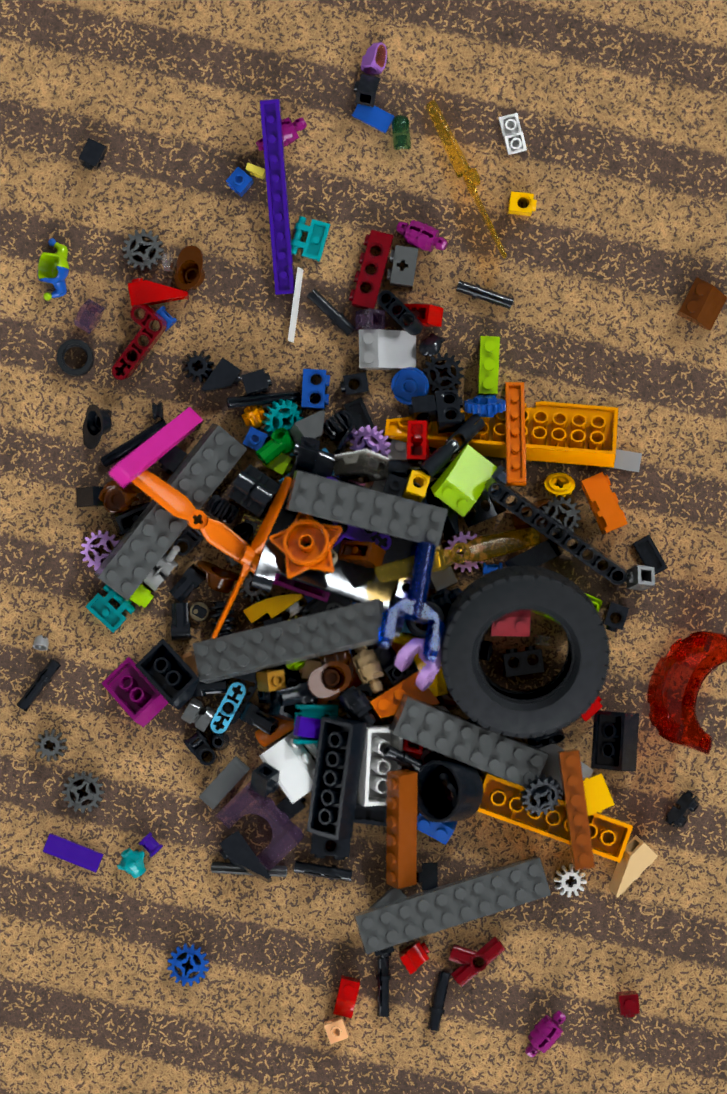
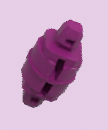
[256,117,307,151]
[396,220,448,252]
[525,1010,566,1058]

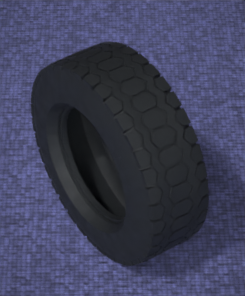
[440,565,609,738]

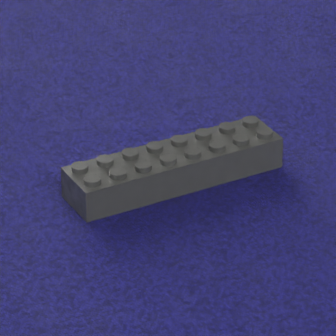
[285,471,448,547]
[389,694,549,786]

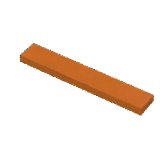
[505,382,526,486]

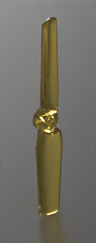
[426,100,507,259]
[375,527,540,583]

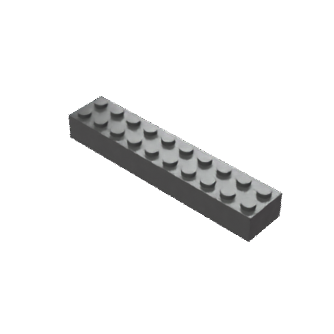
[94,424,247,601]
[193,599,391,684]
[353,856,551,954]

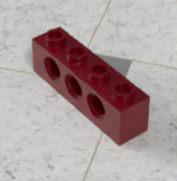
[349,229,394,311]

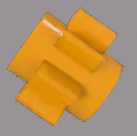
[241,405,266,428]

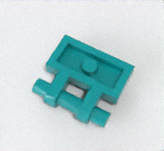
[291,216,331,262]
[85,585,136,633]

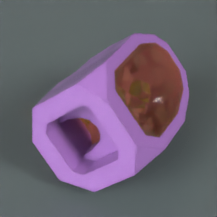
[361,42,387,75]

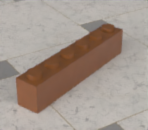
[557,749,595,870]
[386,768,418,889]

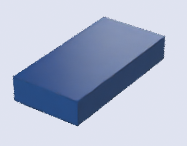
[352,104,394,134]

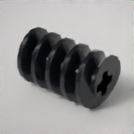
[209,601,236,638]

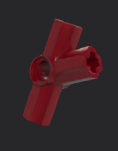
[448,936,506,987]

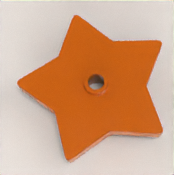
[269,513,343,579]

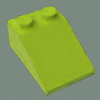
[431,444,497,517]

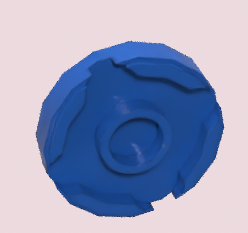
[391,367,429,405]

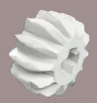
[553,864,587,897]

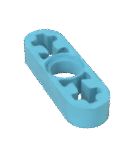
[210,682,247,734]

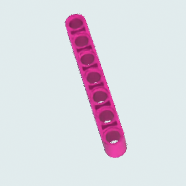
[109,407,204,488]

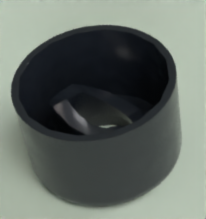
[417,759,483,823]

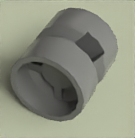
[181,697,216,732]

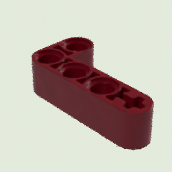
[112,305,167,380]

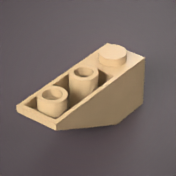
[608,835,658,898]

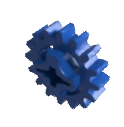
[464,394,506,418]
[167,943,209,986]

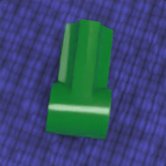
[256,428,295,465]

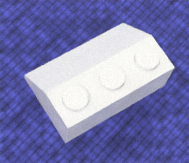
[259,732,315,804]

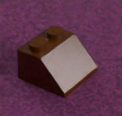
[676,277,727,331]

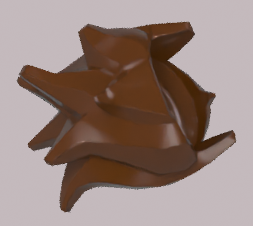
[98,480,142,514]

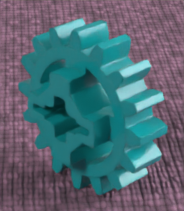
[262,399,304,437]

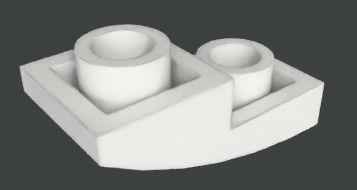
[498,113,527,155]

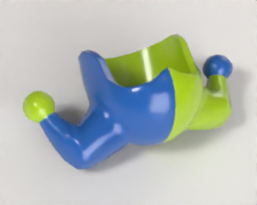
[37,238,69,301]

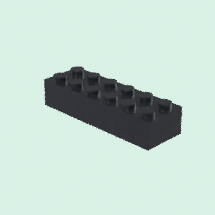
[307,715,367,840]

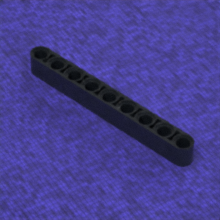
[485,478,627,585]

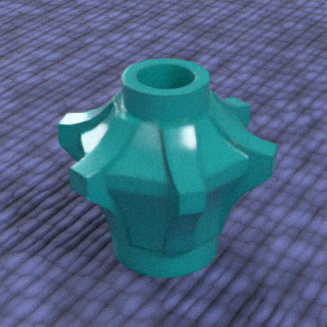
[117,848,146,878]

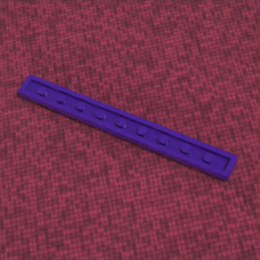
[260,99,295,295]

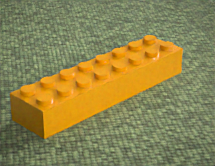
[478,772,633,863]

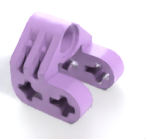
[394,638,441,691]

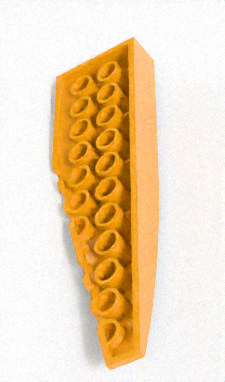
[384,401,618,468]

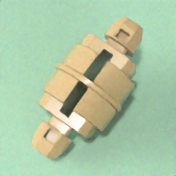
[352,646,384,694]

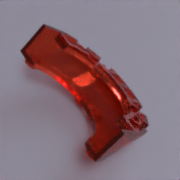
[647,631,727,755]

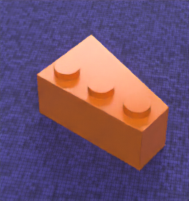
[580,472,628,534]
[370,671,439,718]

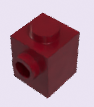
[616,990,640,1018]

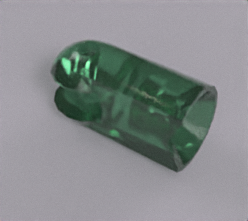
[392,115,411,150]

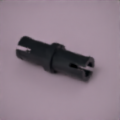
[383,745,422,772]

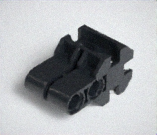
[228,464,281,519]

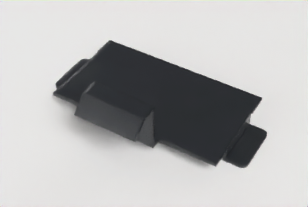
[416,862,438,890]

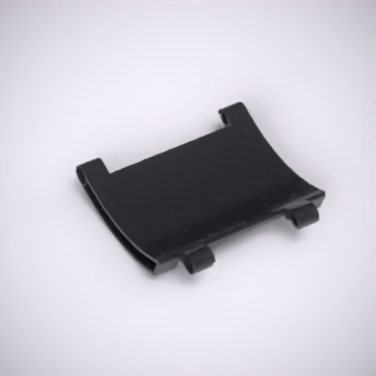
[251,450,429,638]

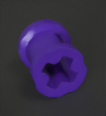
[138,832,163,857]

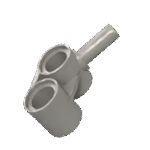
[143,545,180,591]

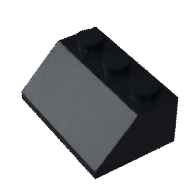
[135,638,200,710]
[591,710,639,771]

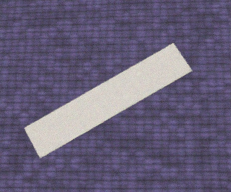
[288,267,303,343]

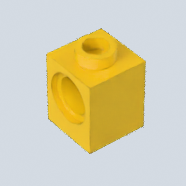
[508,191,537,216]
[402,470,431,502]

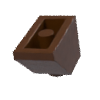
[338,540,386,569]

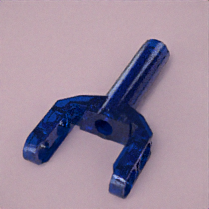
[377,542,444,663]

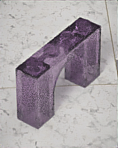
[216,781,305,871]

